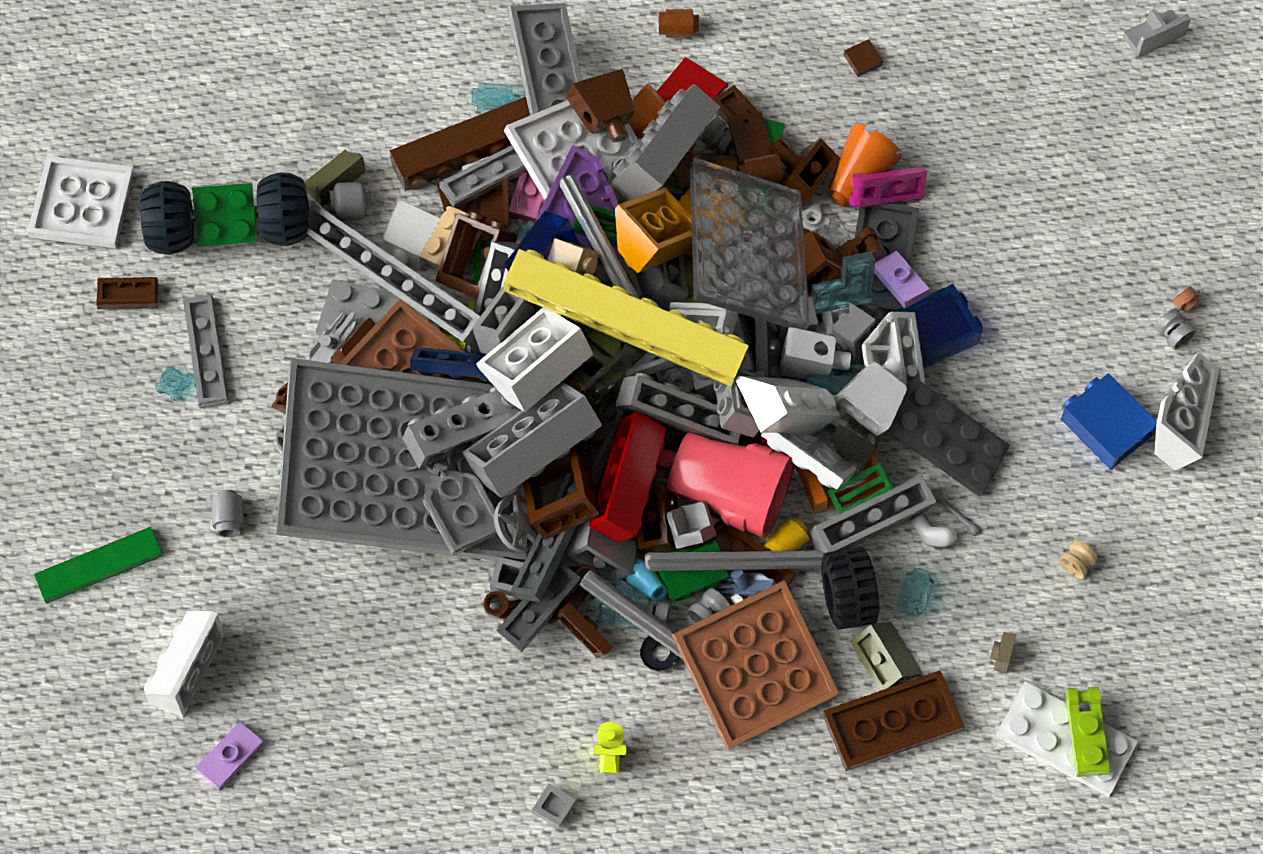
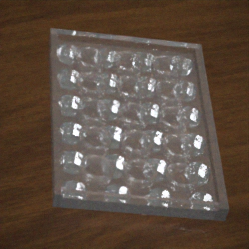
[689,158,810,330]

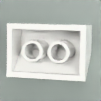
[476,308,593,412]
[735,376,840,435]
[144,611,225,717]

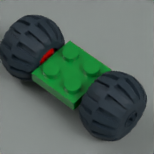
[140,172,309,255]

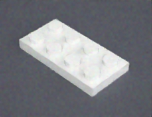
[995,681,1138,797]

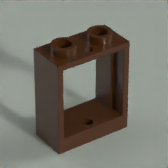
[435,211,518,299]
[523,445,600,540]

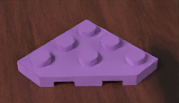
[536,145,619,257]

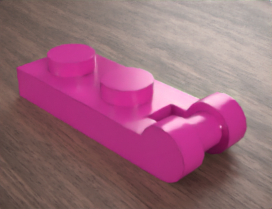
[849,166,927,207]

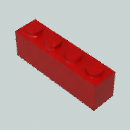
[589,411,667,543]

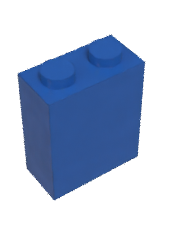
[1061,373,1157,470]

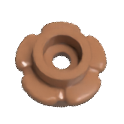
[1172,285,1200,312]

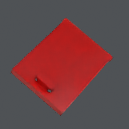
[657,57,728,102]

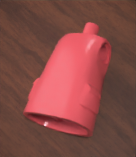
[656,433,794,539]

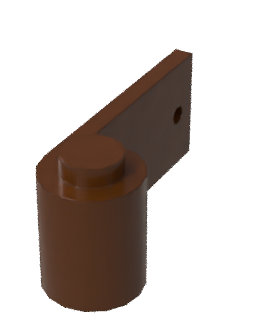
[727,112,782,188]

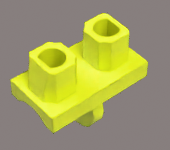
[594,721,626,773]

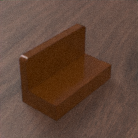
[479,179,509,244]

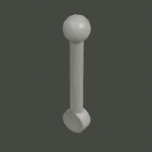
[931,488,980,536]

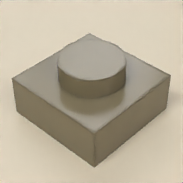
[990,632,1016,673]

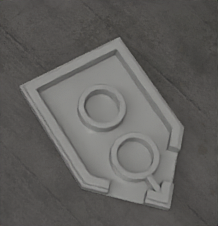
[423,462,507,555]

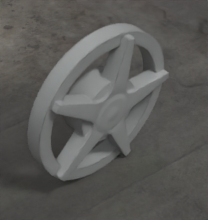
[494,495,538,553]

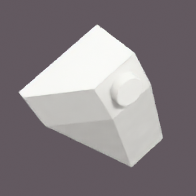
[1154,352,1219,471]

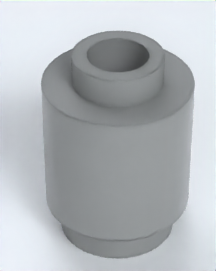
[212,490,243,538]

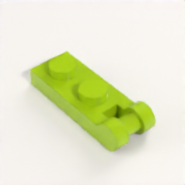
[1065,687,1110,777]

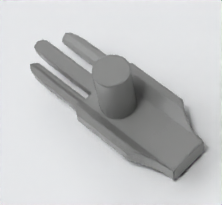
[309,312,357,363]

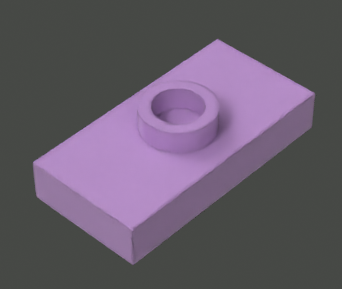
[872,251,930,308]
[196,722,264,790]

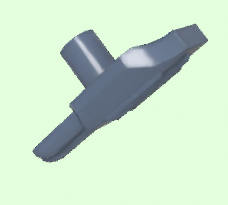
[712,570,776,596]

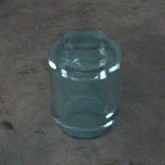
[472,83,513,112]
[897,568,935,617]

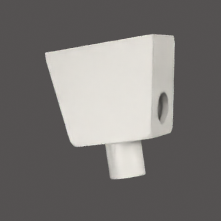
[383,200,440,269]
[779,327,851,380]
[834,358,907,436]

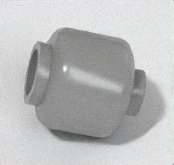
[328,182,372,220]

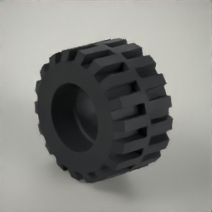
[821,546,880,630]

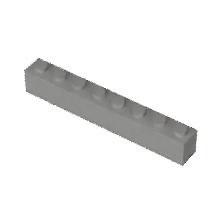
[306,202,480,352]

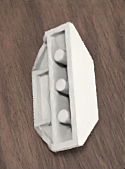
[862,312,925,385]

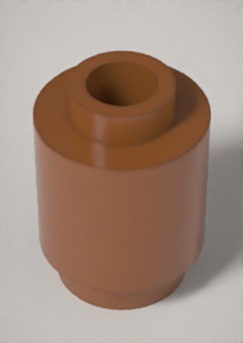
[659,9,699,38]

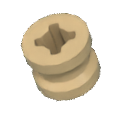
[1058,540,1098,579]

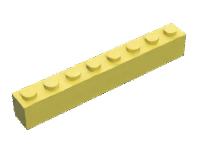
[504,249,749,387]

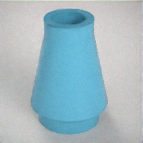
[626,559,667,601]

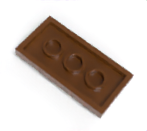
[822,670,965,771]

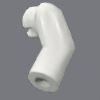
[911,515,957,547]

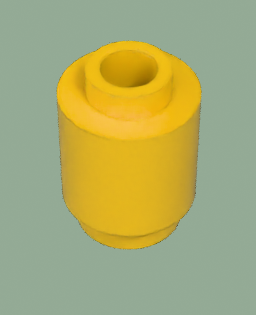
[763,518,809,551]

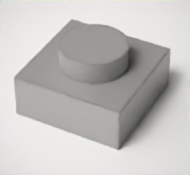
[532,783,576,829]

